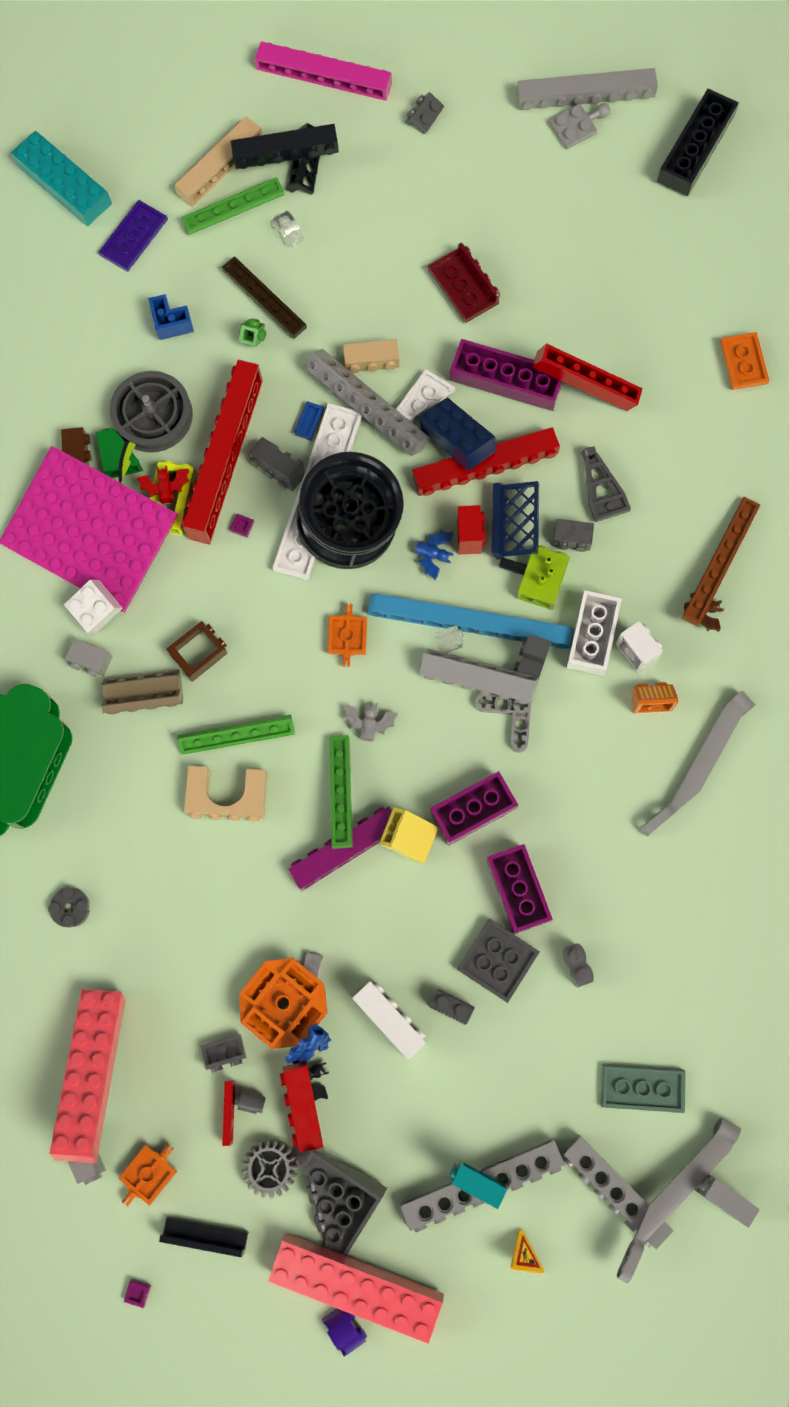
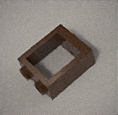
[166,621,228,682]

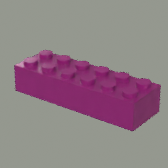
[450,339,563,411]

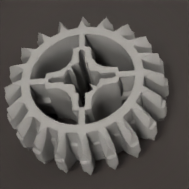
[242,1139,298,1198]

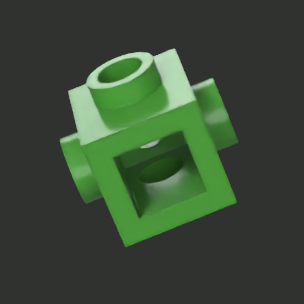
[239,318,266,347]

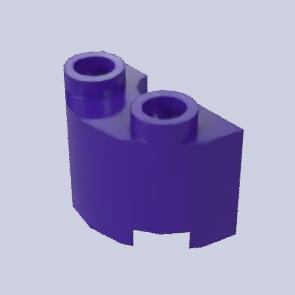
[322,1308,367,1357]

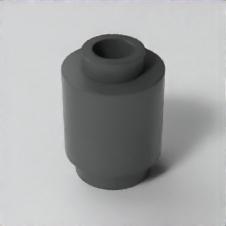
[235,1089,266,1114]

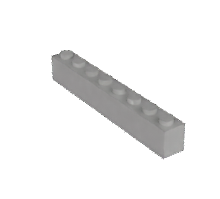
[517,68,658,110]

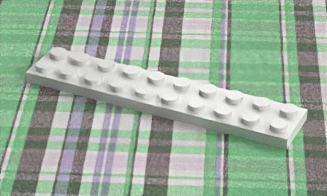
[272,403,363,581]

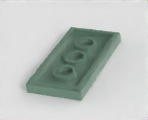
[601,1065,685,1113]

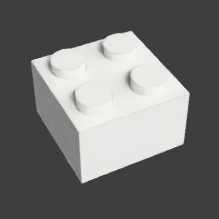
[64,579,123,633]
[616,621,663,674]

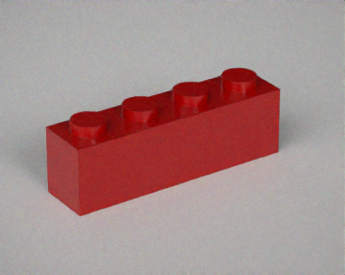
[280,1061,324,1153]

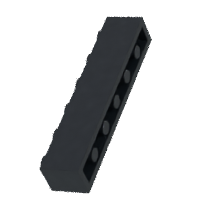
[230,123,339,169]

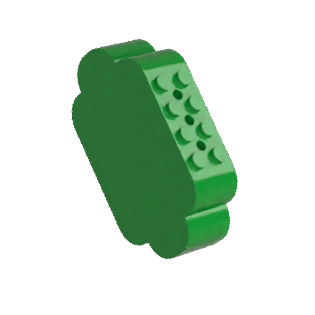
[0,684,73,836]

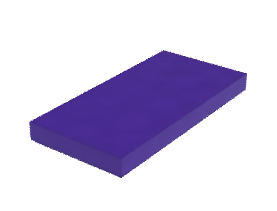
[98,200,168,272]

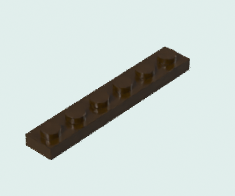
[222,256,307,339]

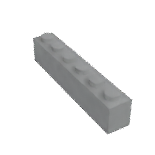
[419,649,538,704]

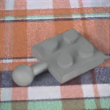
[550,103,610,150]

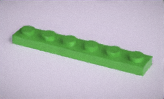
[181,177,285,235]
[177,714,295,755]
[330,735,353,849]

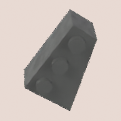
[248,437,305,491]

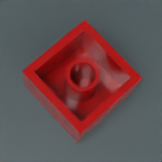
[457,505,486,555]

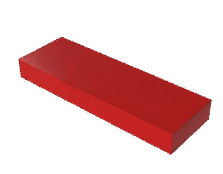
[222,1081,235,1146]

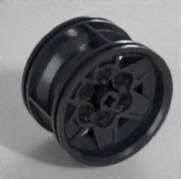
[296,452,404,569]

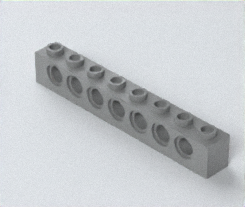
[304,349,430,456]
[400,1139,565,1232]

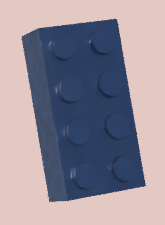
[419,397,496,471]

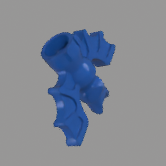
[415,530,454,580]
[284,1024,331,1063]

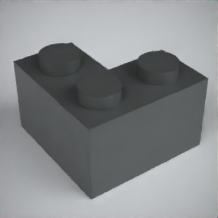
[513,634,551,686]

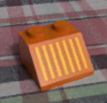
[631,682,679,713]

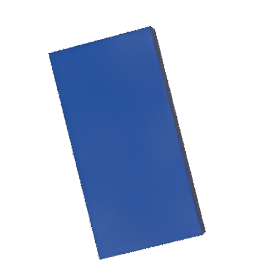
[294,401,324,441]

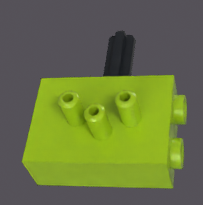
[499,545,570,610]

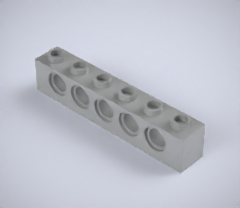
[562,1135,674,1250]

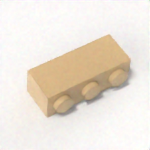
[343,339,399,373]

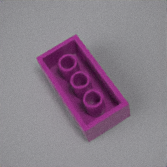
[430,771,518,846]
[486,844,553,935]

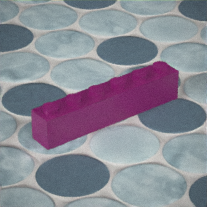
[288,806,392,891]

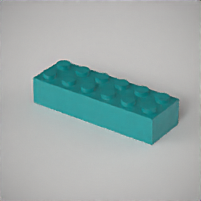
[11,130,112,227]

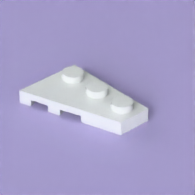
[396,369,456,422]

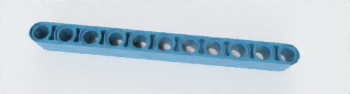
[367,594,574,649]

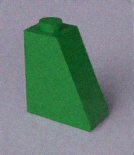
[96,428,143,478]

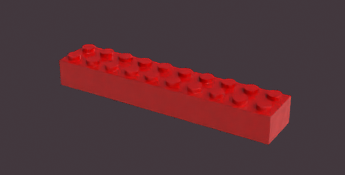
[182,360,263,545]

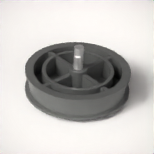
[110,371,193,452]

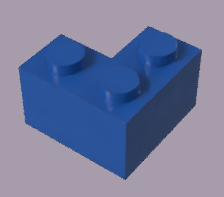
[148,294,194,340]

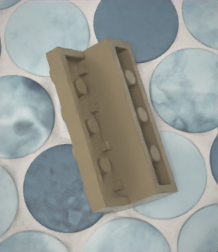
[101,669,183,714]

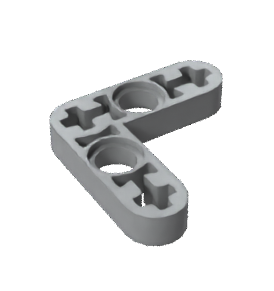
[475,694,531,753]

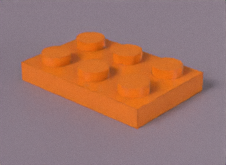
[720,332,770,390]

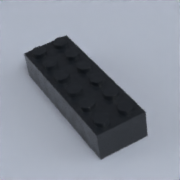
[657,88,739,196]

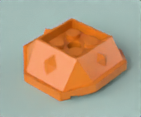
[239,958,328,1049]

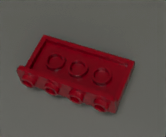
[428,242,500,323]

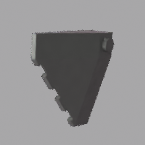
[301,1149,387,1256]

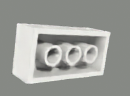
[566,590,622,676]
[352,981,426,1060]

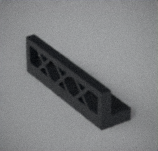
[287,122,320,195]
[159,1217,249,1258]

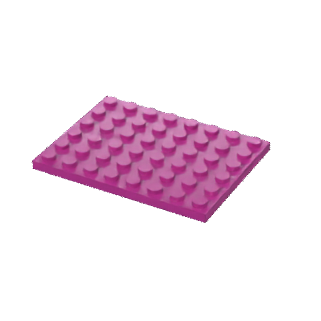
[0,445,178,613]

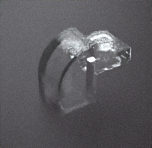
[269,211,305,248]

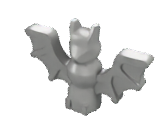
[344,702,398,742]

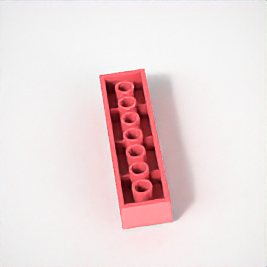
[49,989,126,1163]
[268,1233,444,1344]

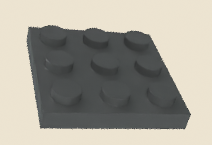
[457,918,540,1003]

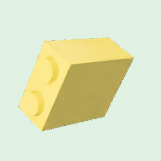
[379,807,439,864]

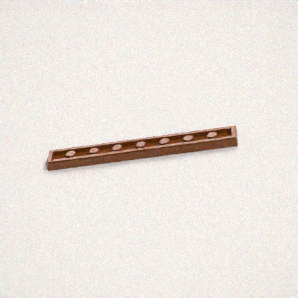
[681,497,760,627]

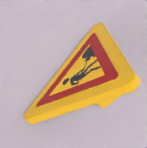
[510,1229,544,1274]

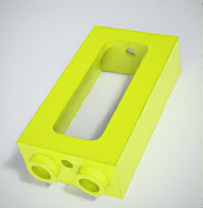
[150,461,197,535]

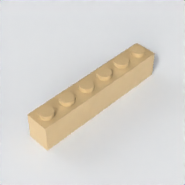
[174,116,263,207]

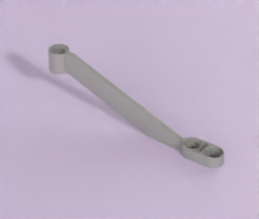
[641,690,756,836]
[617,1117,741,1283]

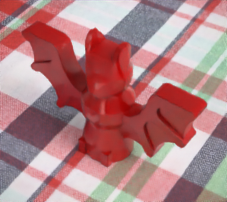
[137,465,189,504]

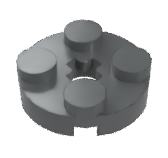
[48,887,90,928]

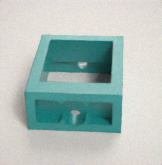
[449,1161,507,1209]

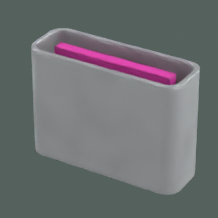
[304,952,323,978]

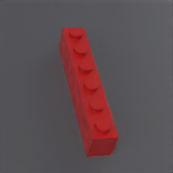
[532,343,643,412]

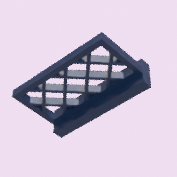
[491,481,539,560]

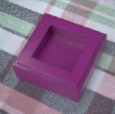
[230,514,254,538]
[123,1279,151,1308]

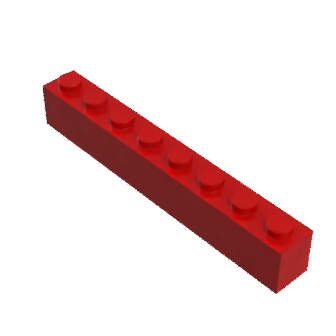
[412,427,560,496]

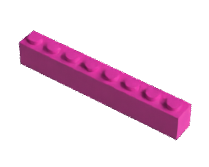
[255,41,392,101]

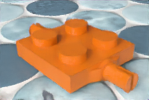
[328,603,367,667]
[118,1143,177,1207]

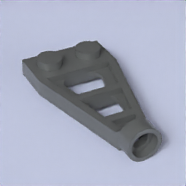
[581,447,631,522]

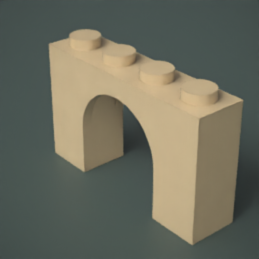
[184,766,268,822]

